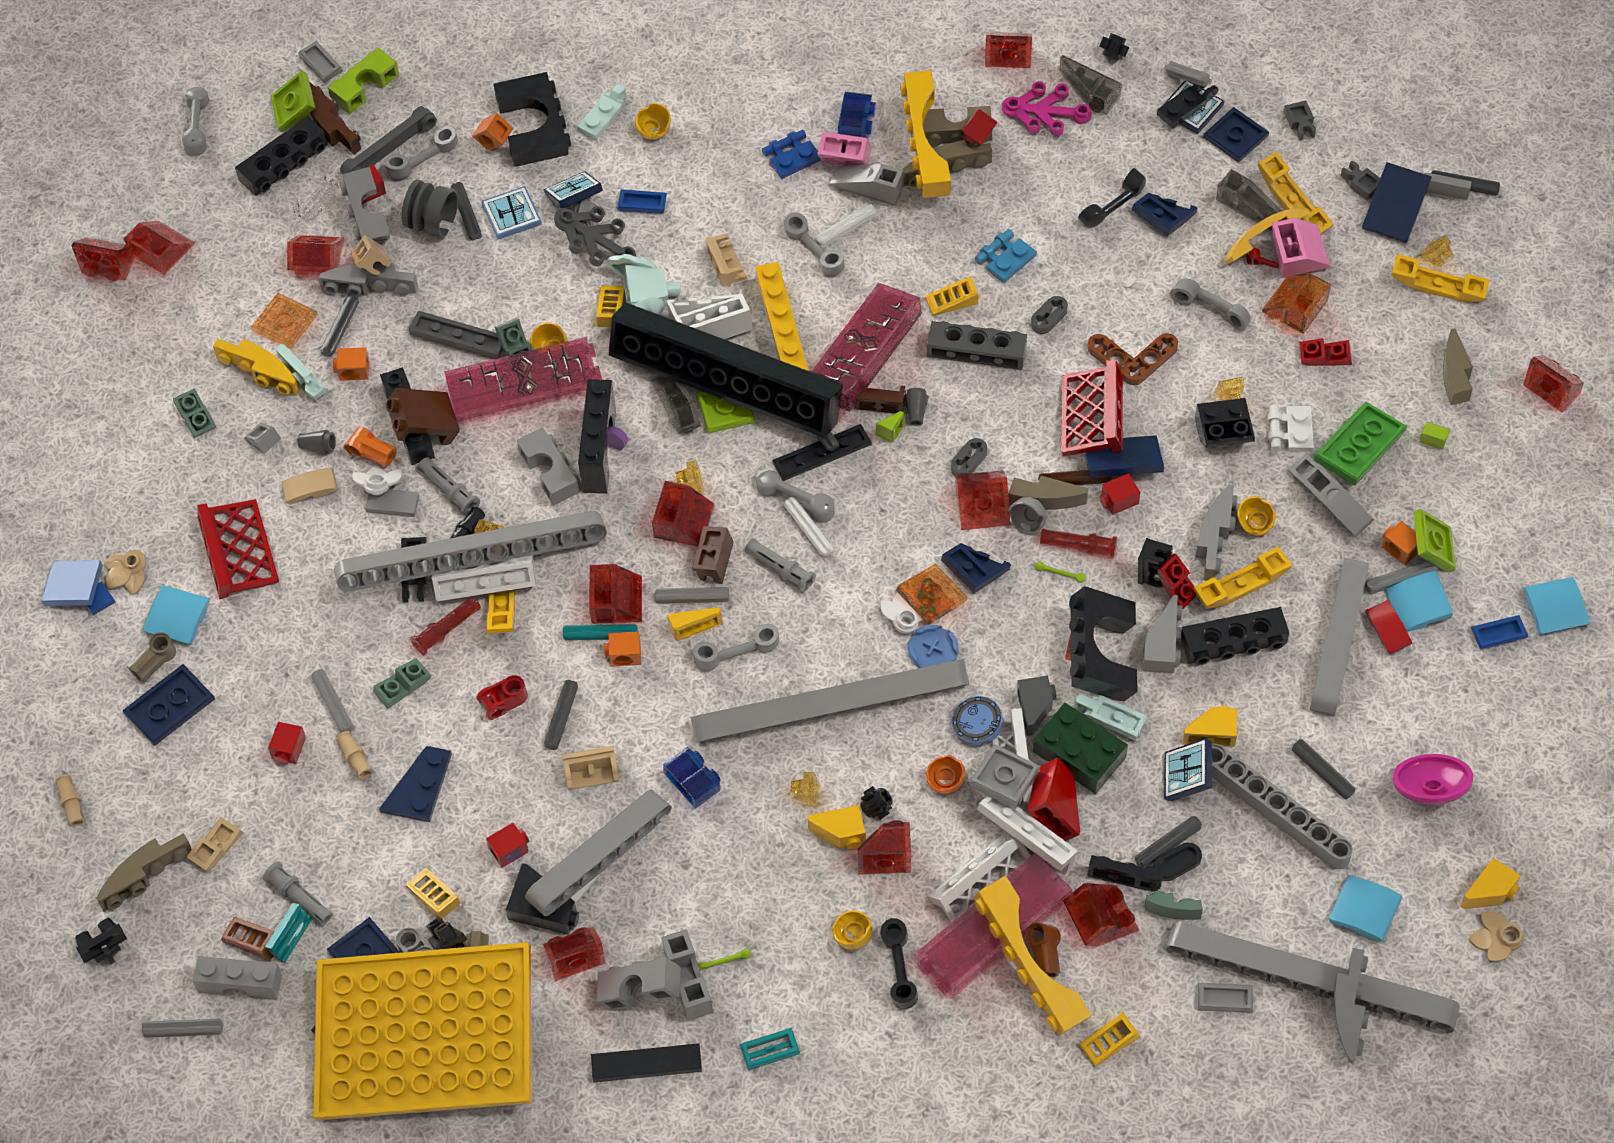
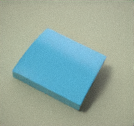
[1385,570,1453,632]
[1524,577,1590,635]
[143,585,210,645]
[1329,875,1402,942]

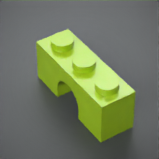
[328,47,399,115]

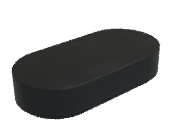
[1153,842,1202,881]

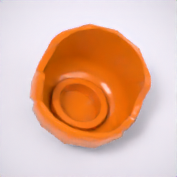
[926,755,966,795]

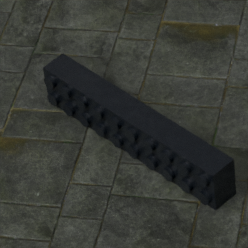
[608,302,843,438]

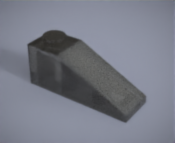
[1059,55,1122,115]
[1216,169,1282,231]
[650,376,701,434]

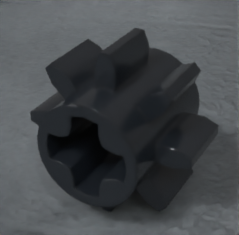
[1099,33,1129,61]
[860,786,893,820]

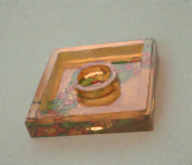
[251,293,318,349]
[896,563,968,625]

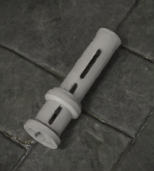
[418,457,480,516]
[745,539,816,592]
[263,861,333,926]

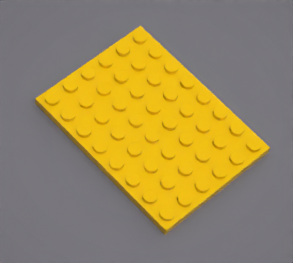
[313,942,532,1121]

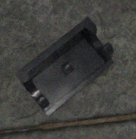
[1138,538,1173,588]

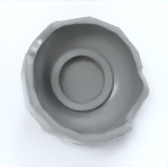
[1008,497,1047,534]

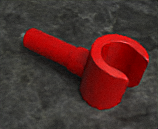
[1246,247,1279,268]

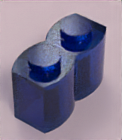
[838,91,876,138]
[663,747,721,809]

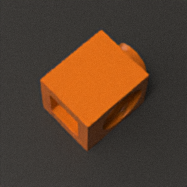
[472,113,513,151]
[333,347,369,381]
[1382,521,1418,565]
[604,632,641,667]

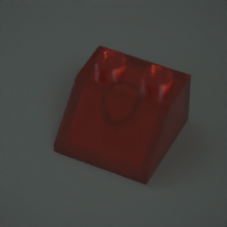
[985,32,1032,68]
[124,221,195,275]
[287,235,344,275]
[1523,355,1584,413]
[954,470,1011,530]
[857,820,911,875]
[543,926,606,981]

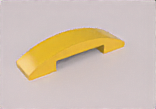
[1257,151,1334,234]
[1224,208,1310,265]
[1391,254,1490,302]
[1193,546,1292,609]
[487,589,515,634]

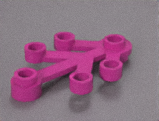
[1002,81,1092,136]

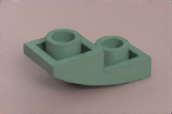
[495,318,537,374]
[173,388,216,438]
[373,658,431,709]
[1145,891,1203,920]

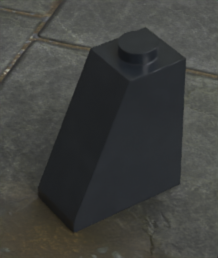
[506,863,579,935]

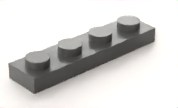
[409,311,503,360]

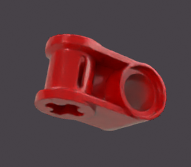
[476,675,528,720]

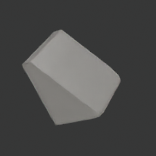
[244,423,281,454]

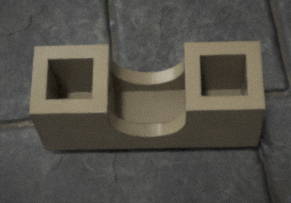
[923,106,992,146]

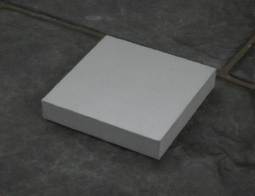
[969,744,1041,809]

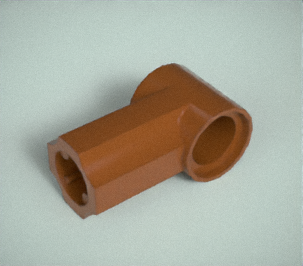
[1026,922,1061,977]

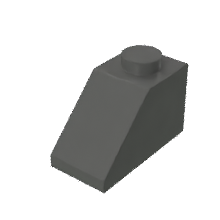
[1017,675,1057,736]

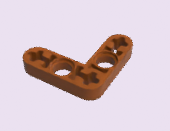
[1088,333,1178,385]

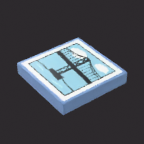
[481,186,542,240]

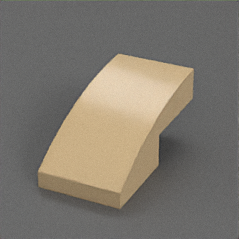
[282,468,338,505]
[187,817,244,872]

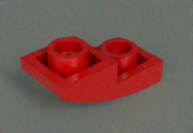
[1299,338,1352,366]
[1157,554,1197,609]
[1365,600,1413,655]

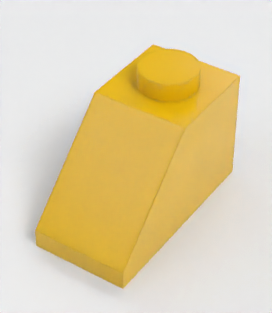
[1183,706,1237,747]
[807,805,866,850]
[1461,858,1521,909]

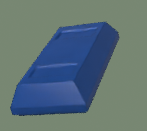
[617,189,667,213]
[1471,615,1528,649]

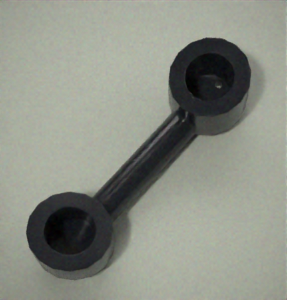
[1078,168,1146,227]
[880,918,918,1009]

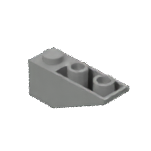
[829,164,903,205]
[1143,595,1182,673]

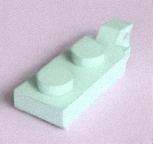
[577,84,626,140]
[275,344,326,401]
[1074,694,1147,741]

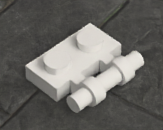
[1267,405,1314,452]

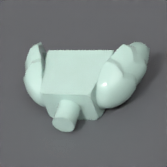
[606,254,680,315]

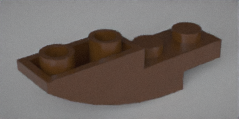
[309,81,361,155]

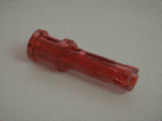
[1040,529,1118,559]
[410,596,481,656]

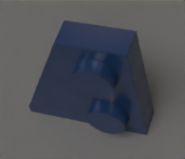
[1132,193,1198,236]
[941,543,1011,593]

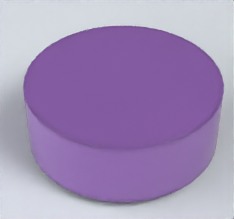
[607,427,628,450]

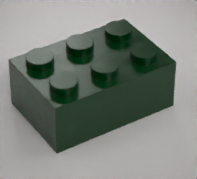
[1033,702,1128,794]

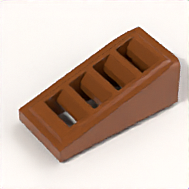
[221,917,274,962]

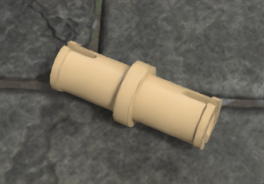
[336,731,373,780]
[55,774,86,827]

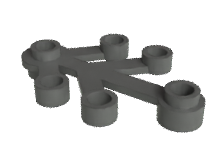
[554,206,637,266]

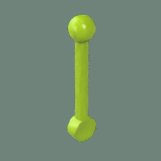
[1035,561,1086,583]
[698,948,751,971]

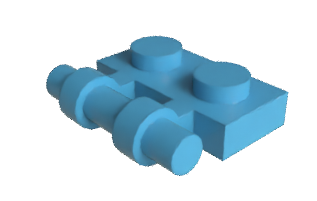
[975,229,1037,283]

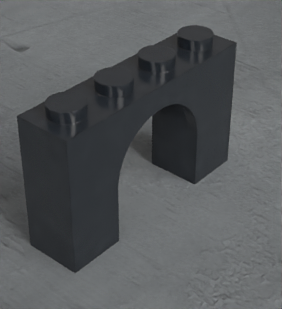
[493,72,571,167]
[578,379,616,494]
[1069,586,1138,701]

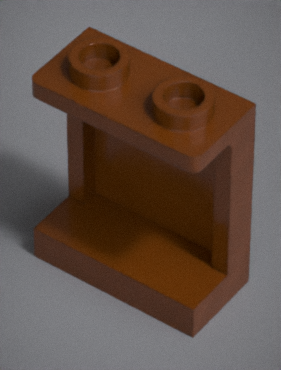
[386,388,460,445]

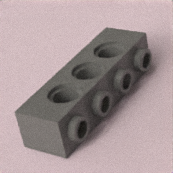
[927,321,1027,370]

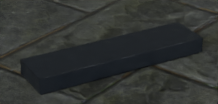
[772,424,872,481]
[591,1043,702,1083]

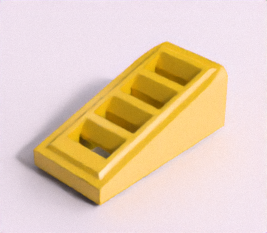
[925,277,979,316]
[596,285,625,327]
[667,607,722,641]
[406,868,460,919]
[1079,1012,1141,1067]

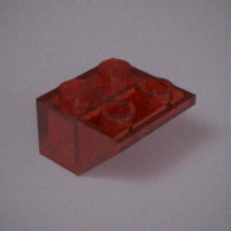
[71,237,135,281]
[652,481,715,547]
[589,564,642,624]
[1063,883,1139,947]

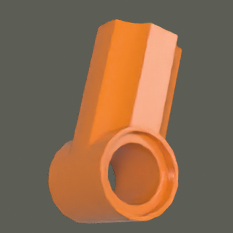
[344,426,397,467]

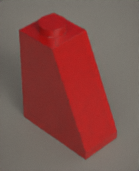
[1026,758,1080,841]

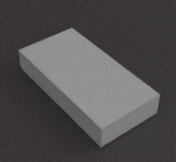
[298,41,343,83]
[1425,173,1472,200]
[365,489,419,517]
[1198,983,1253,1013]

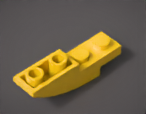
[213,339,299,396]

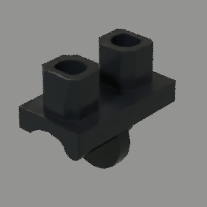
[75,917,127,964]
[426,917,467,950]

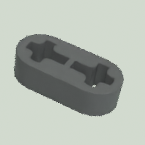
[1031,296,1068,334]
[951,438,987,479]

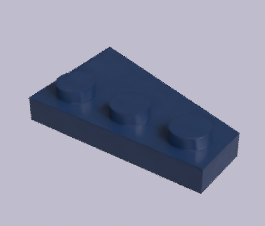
[379,746,452,822]

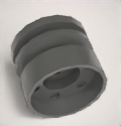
[401,179,458,237]

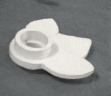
[352,465,402,496]
[881,589,928,634]

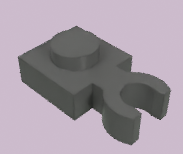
[1283,101,1316,140]
[1341,161,1380,200]

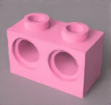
[818,132,872,166]

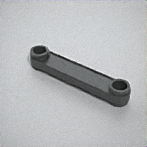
[340,106,437,174]

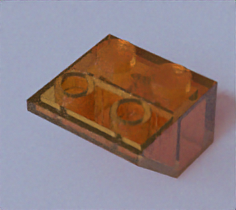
[1262,273,1331,334]

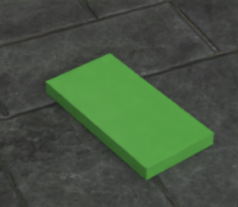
[1313,402,1407,486]

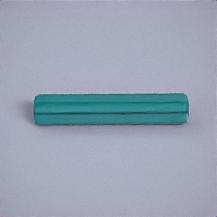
[563,624,638,640]

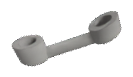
[182,87,209,156]
[385,125,458,179]
[784,212,845,276]
[1170,278,1250,331]
[756,470,835,523]
[693,624,779,670]

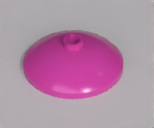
[1393,754,1473,805]

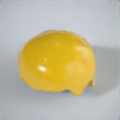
[635,102,671,140]
[530,322,569,362]
[1237,496,1276,536]
[832,910,873,950]

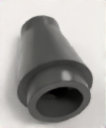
[904,388,929,425]
[297,430,336,454]

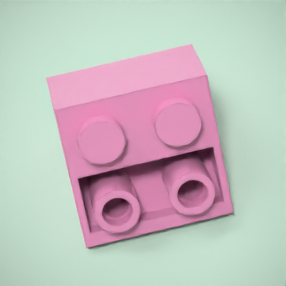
[1271,218,1330,277]

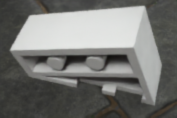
[666,294,753,339]

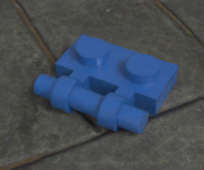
[762,129,821,179]

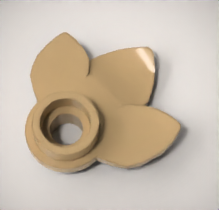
[104,550,147,595]
[1469,912,1524,962]

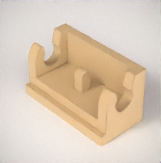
[705,234,747,287]
[351,235,392,275]
[562,746,619,790]

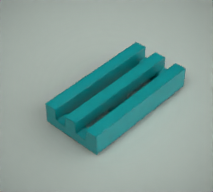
[265,903,312,963]
[740,1028,800,1071]

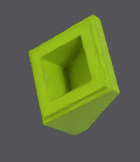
[876,411,904,443]
[1419,422,1450,450]

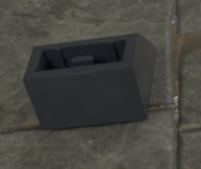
[1195,398,1255,448]

